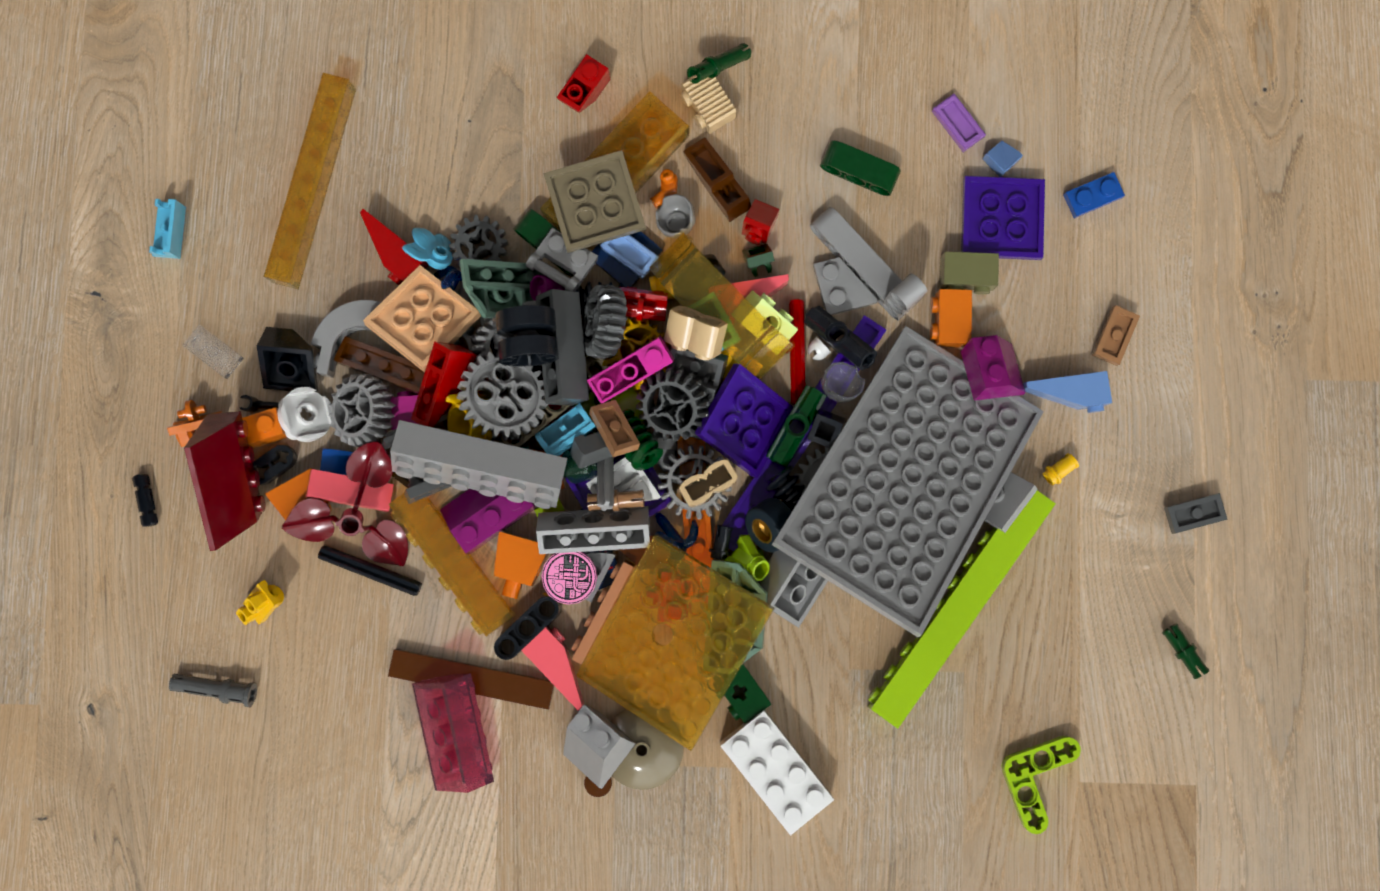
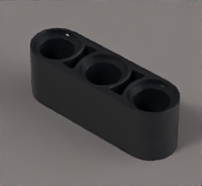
[494,596,561,660]

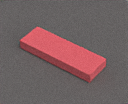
[306,469,394,512]

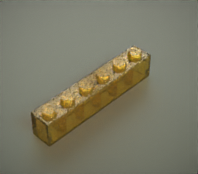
[388,492,516,637]

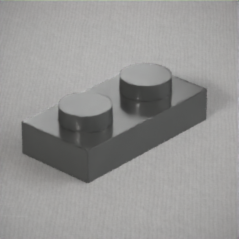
[1164,493,1228,534]

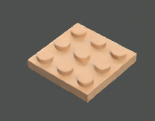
[363,265,481,372]

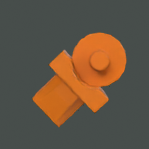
[167,400,222,447]

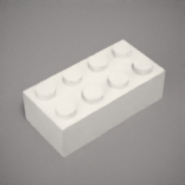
[720,710,834,836]

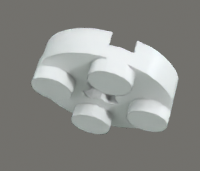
[277,387,333,442]

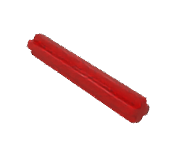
[789,299,806,405]

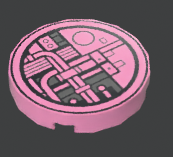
[542,552,598,604]

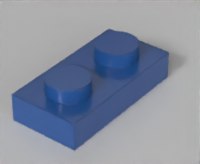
[1063,172,1125,219]

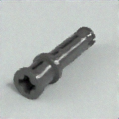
[169,673,257,708]

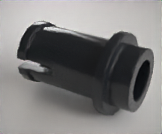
[709,524,733,560]

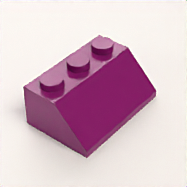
[440,489,536,554]

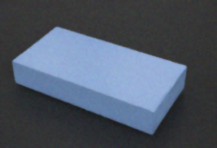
[600,235,659,279]

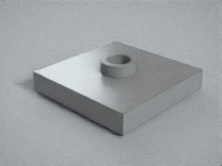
[984,472,1038,533]

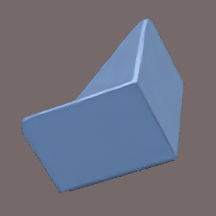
[983,141,1023,177]

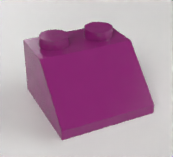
[961,335,1026,401]

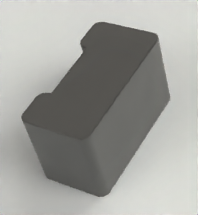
[570,432,612,468]

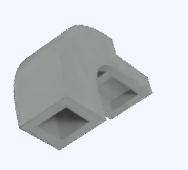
[311,300,381,378]

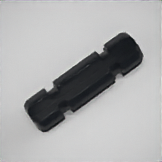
[132,474,158,527]

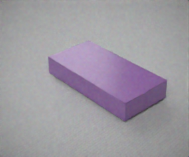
[932,93,986,153]

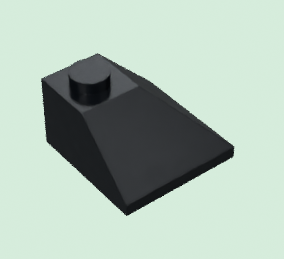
[256,327,318,392]

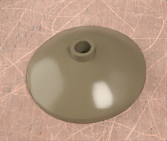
[610,706,684,790]

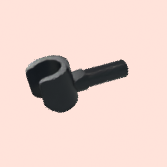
[239,395,279,413]

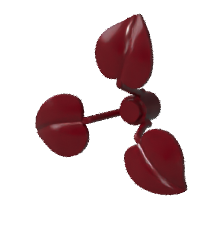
[282,441,408,566]

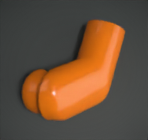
[650,169,678,209]

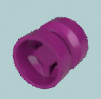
[530,275,565,301]

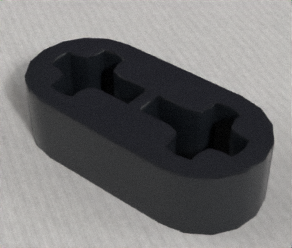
[253,445,297,485]

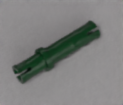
[687,43,752,84]

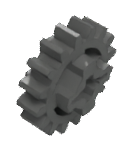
[449,215,509,266]

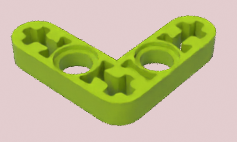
[1001,736,1081,834]

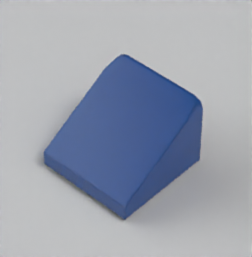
[320,448,353,475]

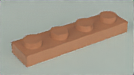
[571,560,635,664]

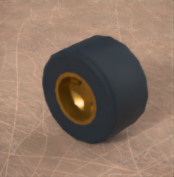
[745,498,792,553]

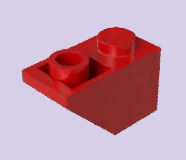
[557,54,611,113]
[742,199,780,245]

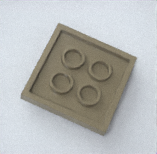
[544,150,646,253]

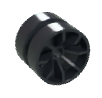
[495,305,559,367]

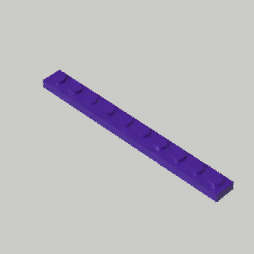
[713,315,886,552]

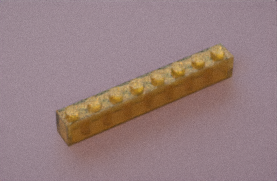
[263,73,356,290]

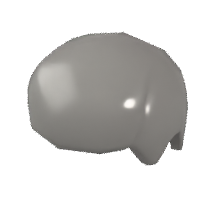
[656,194,696,238]

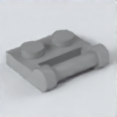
[526,228,598,292]

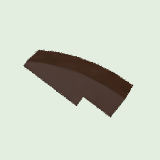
[683,137,751,222]

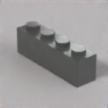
[536,289,589,406]

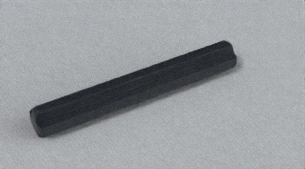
[318,545,422,596]

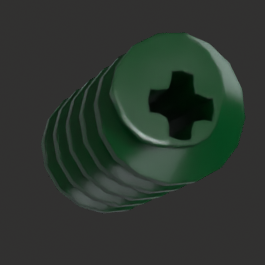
[622,409,663,471]

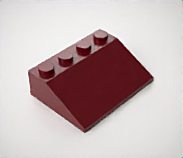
[184,411,266,551]

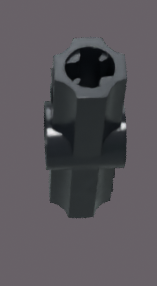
[804,305,878,371]

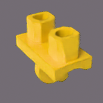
[236,580,284,625]

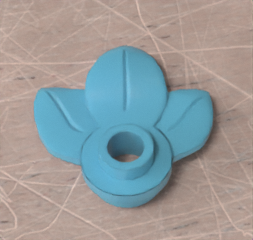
[402,228,453,270]

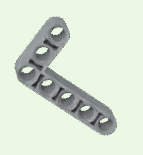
[810,207,927,321]

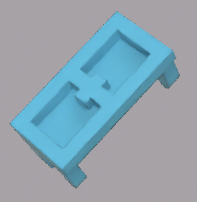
[149,199,186,259]
[535,403,597,456]

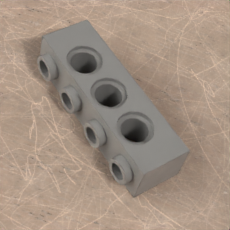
[536,506,650,554]

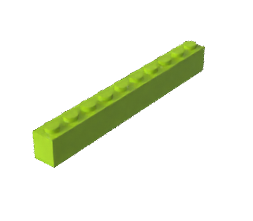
[867,490,1056,729]

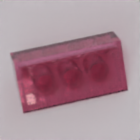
[412,673,494,793]

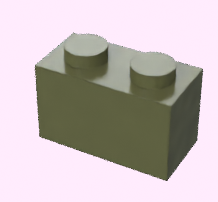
[939,252,999,295]

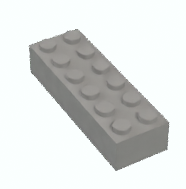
[390,420,567,509]

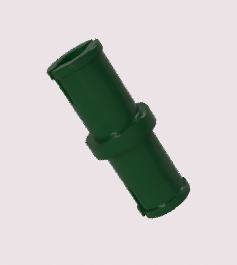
[1162,623,1210,679]

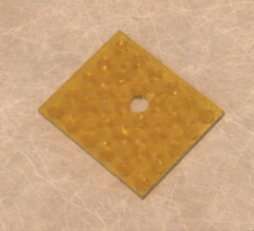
[576,535,775,751]

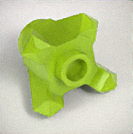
[724,535,770,581]

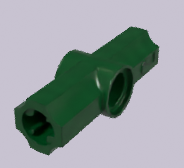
[766,385,827,468]

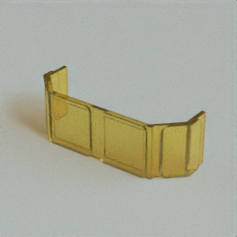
[649,232,795,380]

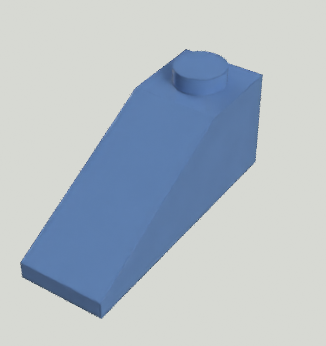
[1023,371,1112,413]

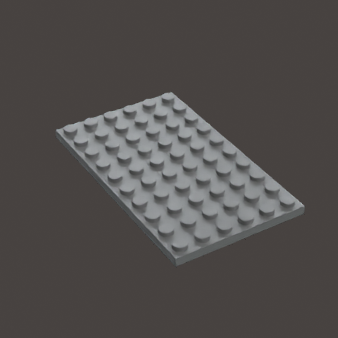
[772,326,1044,637]

